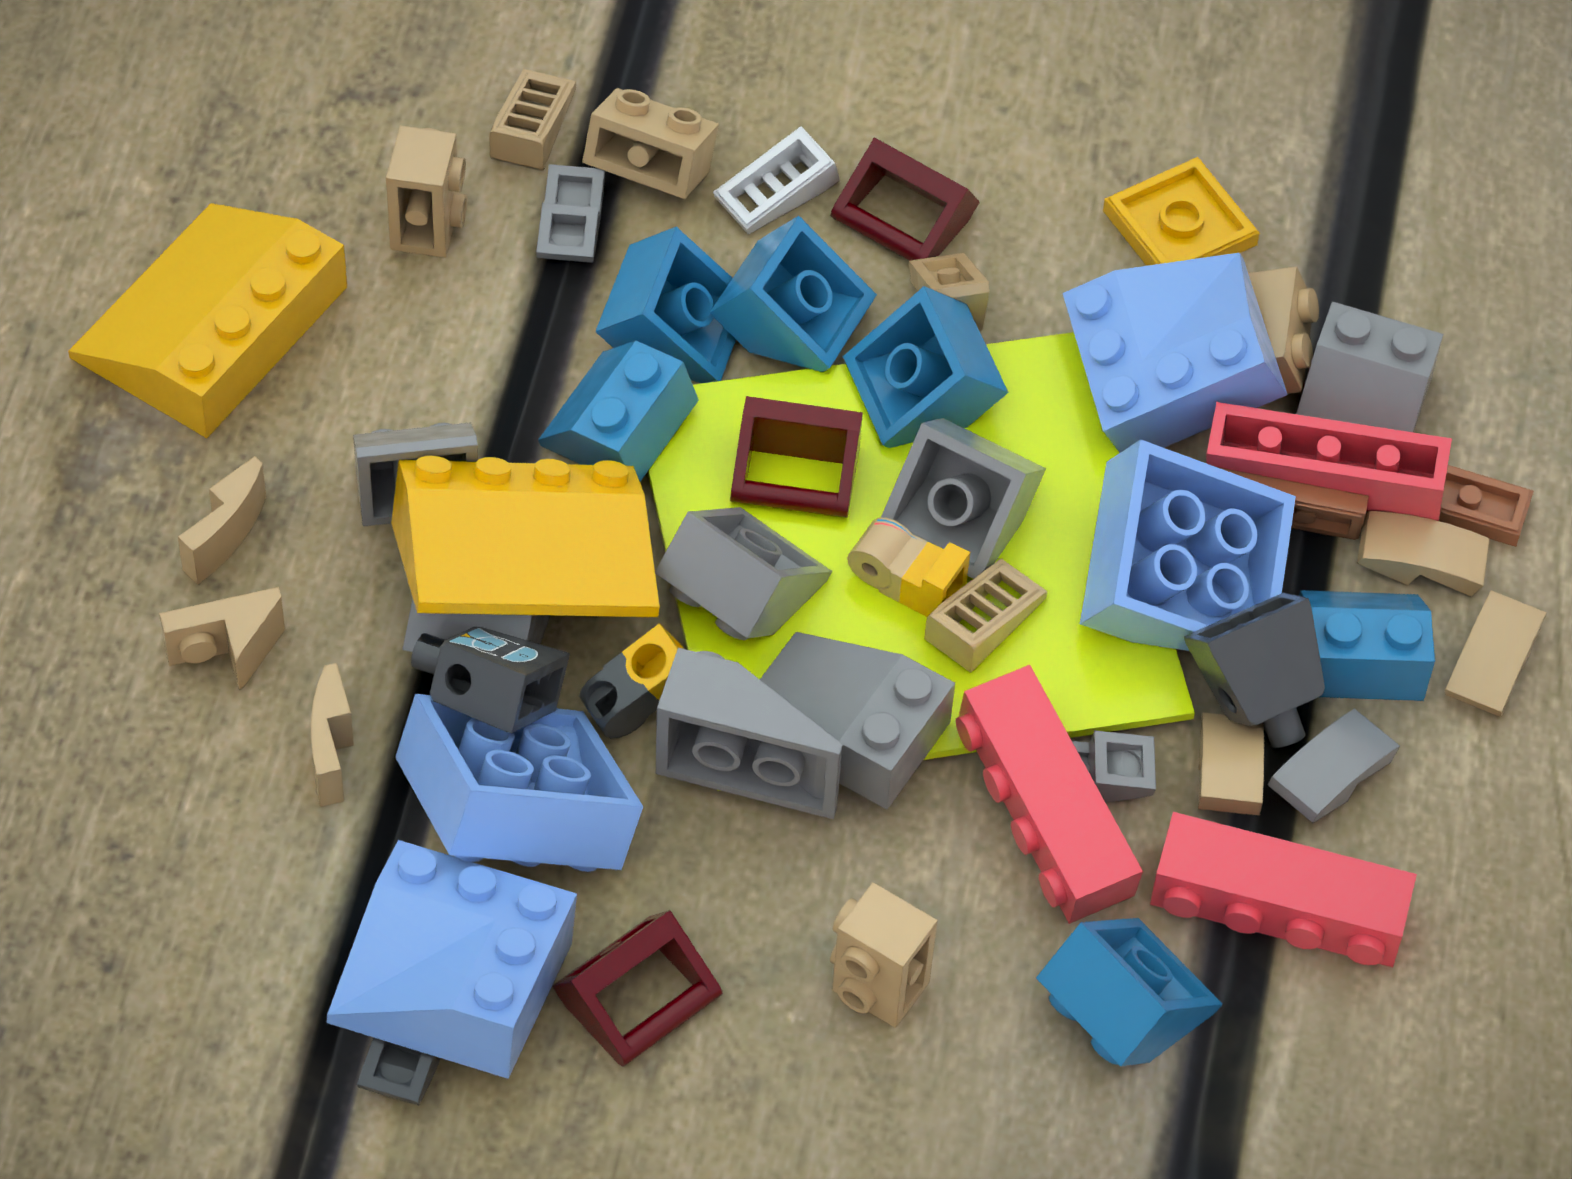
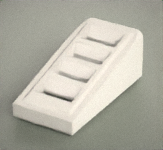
[713,126,840,234]

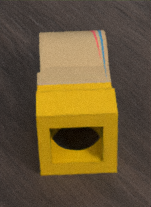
[847,517,970,617]

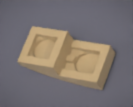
[178,456,266,585]
[1357,511,1490,597]
[1445,590,1547,717]
[311,663,354,807]
[1198,712,1264,816]

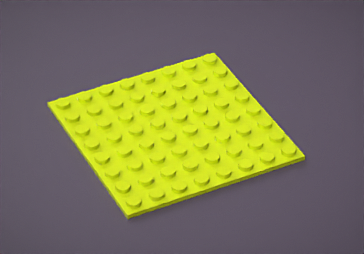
[647,332,1195,791]

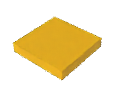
[1103,157,1260,266]

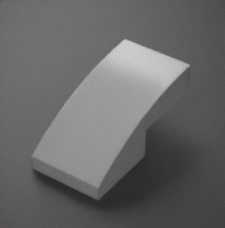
[536,164,605,263]
[1268,708,1400,823]
[1072,730,1156,802]

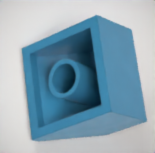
[709,215,877,372]
[595,226,736,383]
[843,286,1009,448]
[538,341,699,481]
[1299,590,1435,701]
[1036,918,1222,1067]

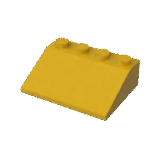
[68,203,347,438]
[391,456,660,617]

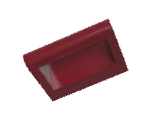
[831,137,980,261]
[730,396,863,518]
[552,910,722,1067]

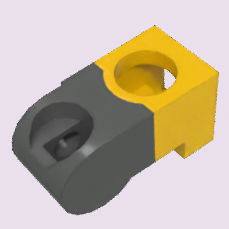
[579,623,684,739]

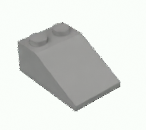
[760,632,955,810]
[656,647,843,819]

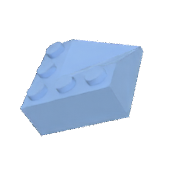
[1062,252,1288,453]
[1080,439,1296,651]
[395,694,643,872]
[327,840,577,1079]

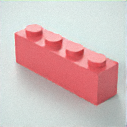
[1206,402,1452,521]
[956,665,1143,924]
[1150,812,1417,968]

